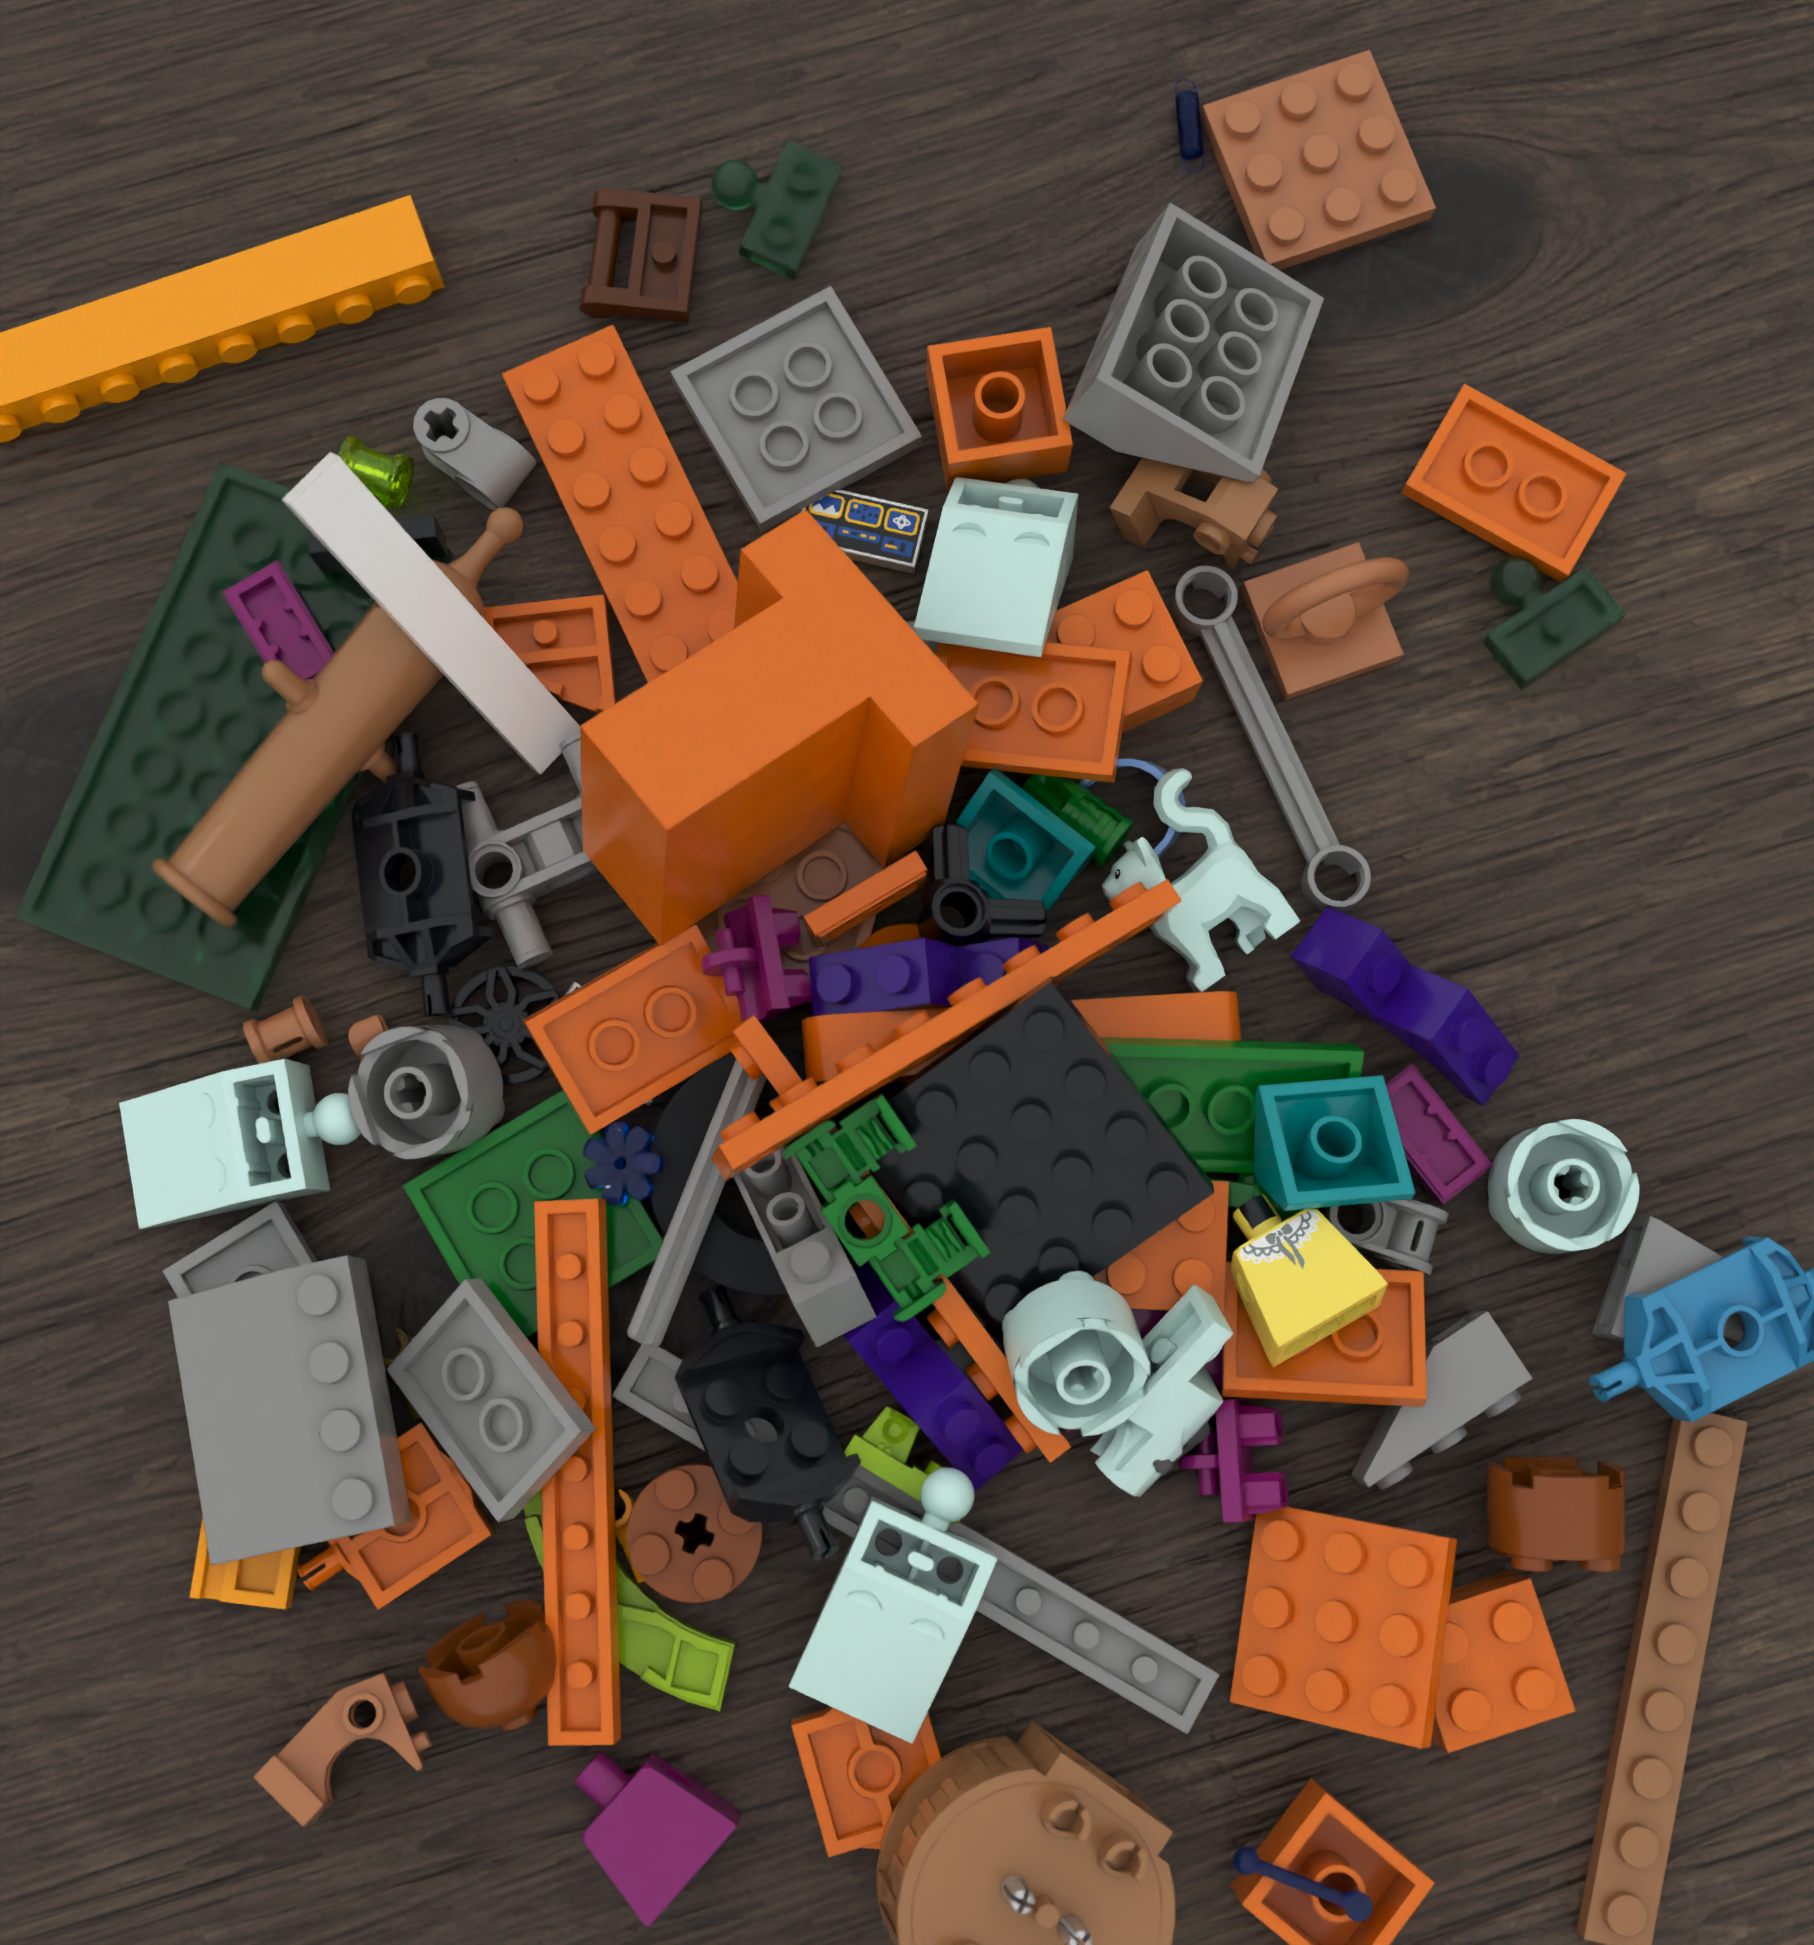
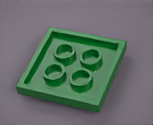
[402,1090,664,1339]

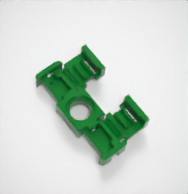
[784,1093,991,1322]

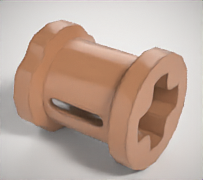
[243,995,329,1064]

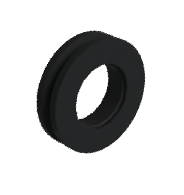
[648,1047,873,1296]

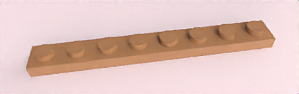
[1576,1413,1748,1945]

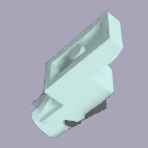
[1090,1284,1233,1497]

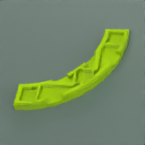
[524,1488,736,1711]

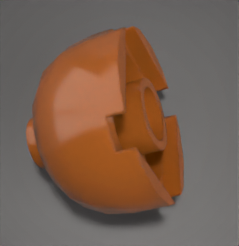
[419,1600,557,1731]

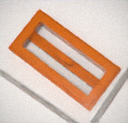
[804,850,928,947]

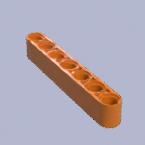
[801,991,1242,1086]

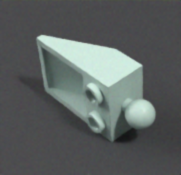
[914,477,1079,657]
[119,1059,361,1229]
[789,1468,998,1744]

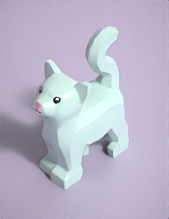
[1102,768,1300,993]

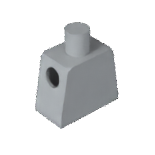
[1592,1216,1744,1342]

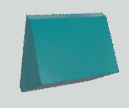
[930,769,1096,915]
[1254,1075,1416,1211]

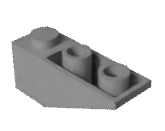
[734,1146,877,1347]
[1350,1311,1533,1490]

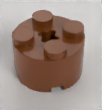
[1487,1456,1625,1572]
[627,1461,766,1603]

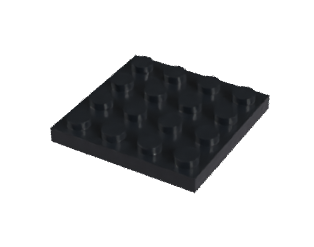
[868,976,1215,1341]

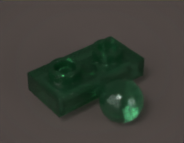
[711,140,843,280]
[1483,557,1626,690]

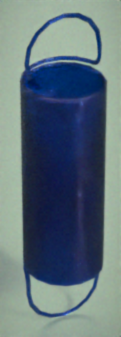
[1175,79,1204,173]

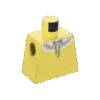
[1230,1195,1388,1368]

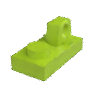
[844,1406,960,1525]

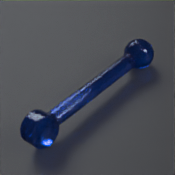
[1233,1847,1373,1922]

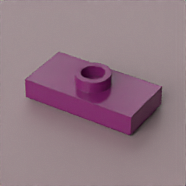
[222,560,334,681]
[1385,1063,1493,1206]

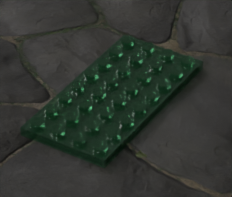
[15,462,453,1012]

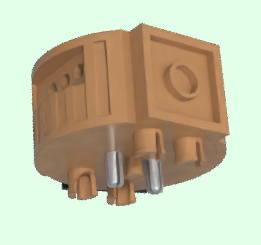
[876,1721,1176,1945]

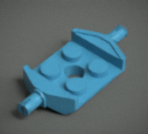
[1589,1236,1814,1423]

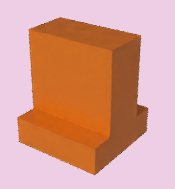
[580,509,979,946]

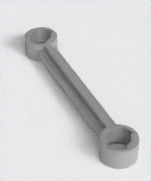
[1171,566,1371,912]

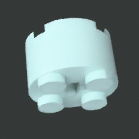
[1488,1119,1640,1254]
[1002,1271,1150,1436]

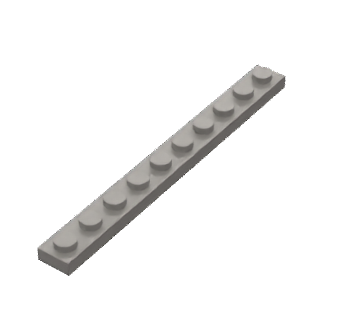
[612,1344,1220,1735]

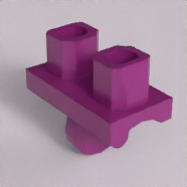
[701,895,812,1025]
[1178,1399,1289,1523]

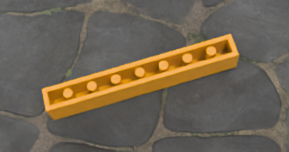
[0,195,445,443]

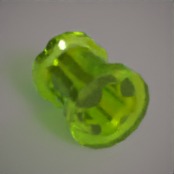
[337,436,414,510]

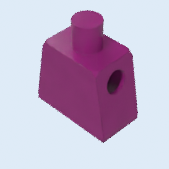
[573,1750,741,1927]

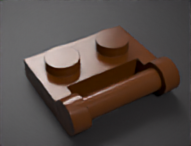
[579,188,703,322]

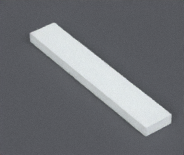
[282,452,580,775]

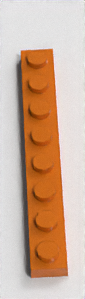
[711,879,1182,1181]
[730,1014,1071,1463]
[534,1199,621,1746]

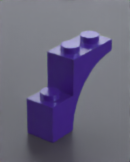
[1290,907,1520,1106]
[809,937,1049,1016]
[843,1261,1023,1491]

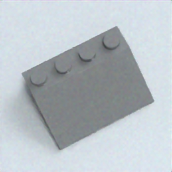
[1063,202,1324,483]
[168,1255,412,1565]

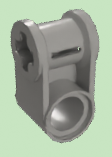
[413,398,537,511]
[1318,1199,1449,1277]

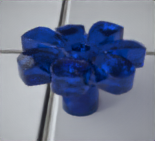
[583,1122,664,1206]

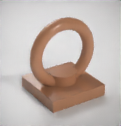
[1240,542,1409,701]

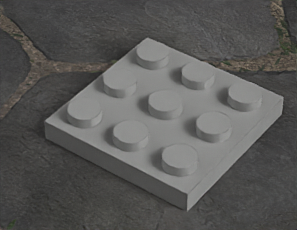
[670,286,922,533]

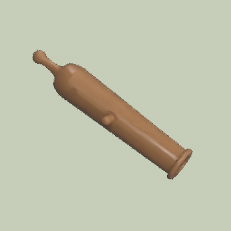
[151,507,524,928]

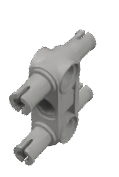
[456,732,599,969]

